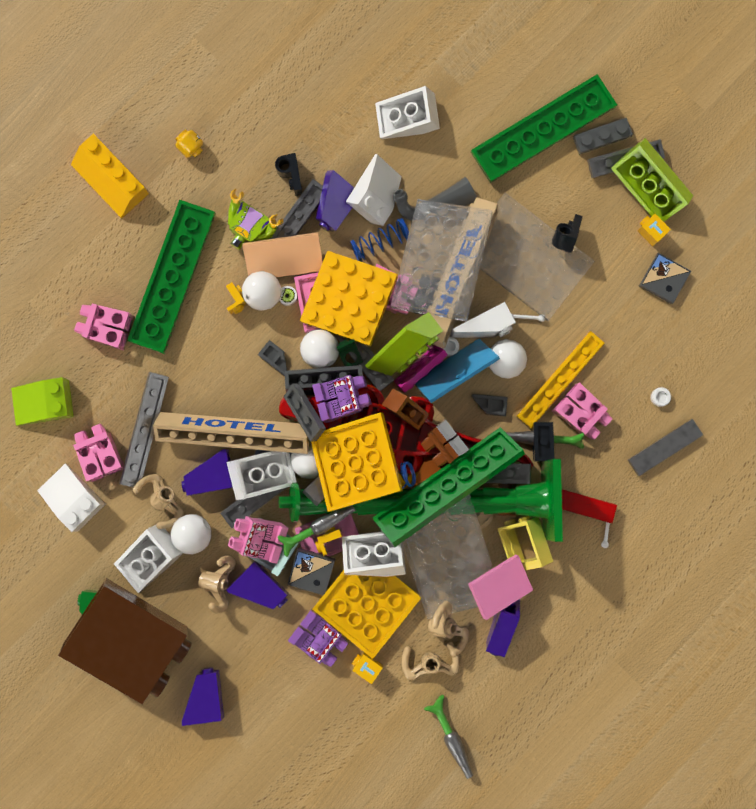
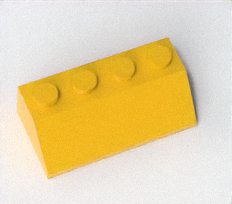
[71,133,149,219]

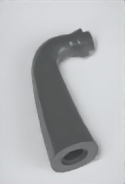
[393,177,477,221]

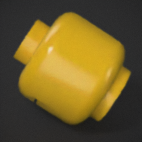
[175,129,203,158]

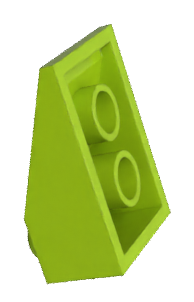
[11,377,74,426]

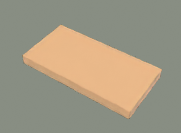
[242,232,323,278]

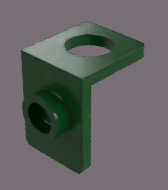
[336,339,363,366]

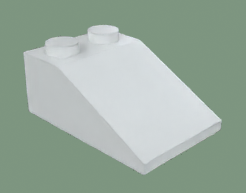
[375,86,440,139]
[346,154,402,226]
[450,302,516,338]
[227,451,297,500]
[37,463,106,532]
[114,524,183,593]
[342,531,406,577]

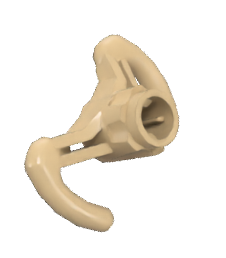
[133,474,184,529]
[199,555,236,614]
[428,601,470,657]
[401,642,460,680]

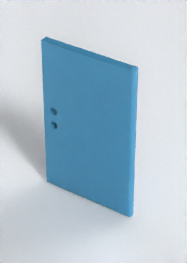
[415,338,500,403]

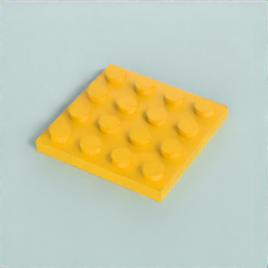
[300,251,398,347]
[311,412,403,512]
[312,570,422,659]

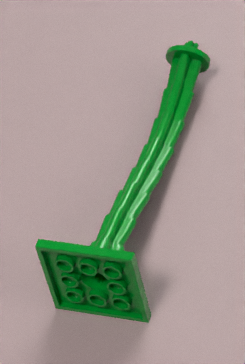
[278,459,563,542]

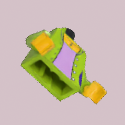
[228,189,284,250]

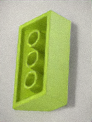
[611,138,693,222]
[365,312,443,376]

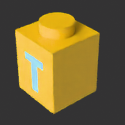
[637,214,671,247]
[351,652,383,684]

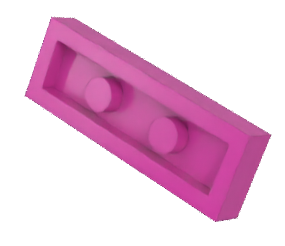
[394,345,448,392]

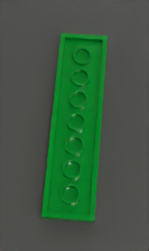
[471,74,618,183]
[127,199,216,354]
[372,427,525,547]

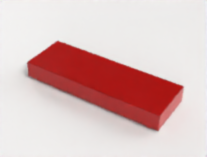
[562,489,617,524]

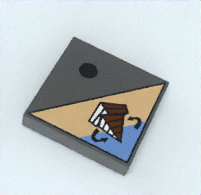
[639,253,691,304]
[288,547,335,595]

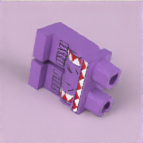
[312,375,372,423]
[288,608,348,667]

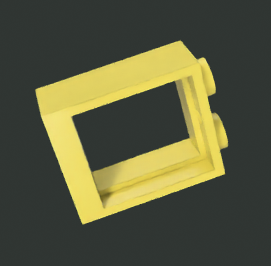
[497,516,553,571]

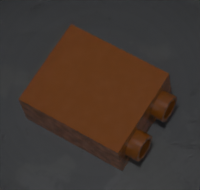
[58,578,192,704]

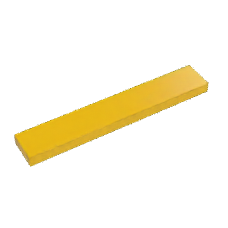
[516,331,605,429]

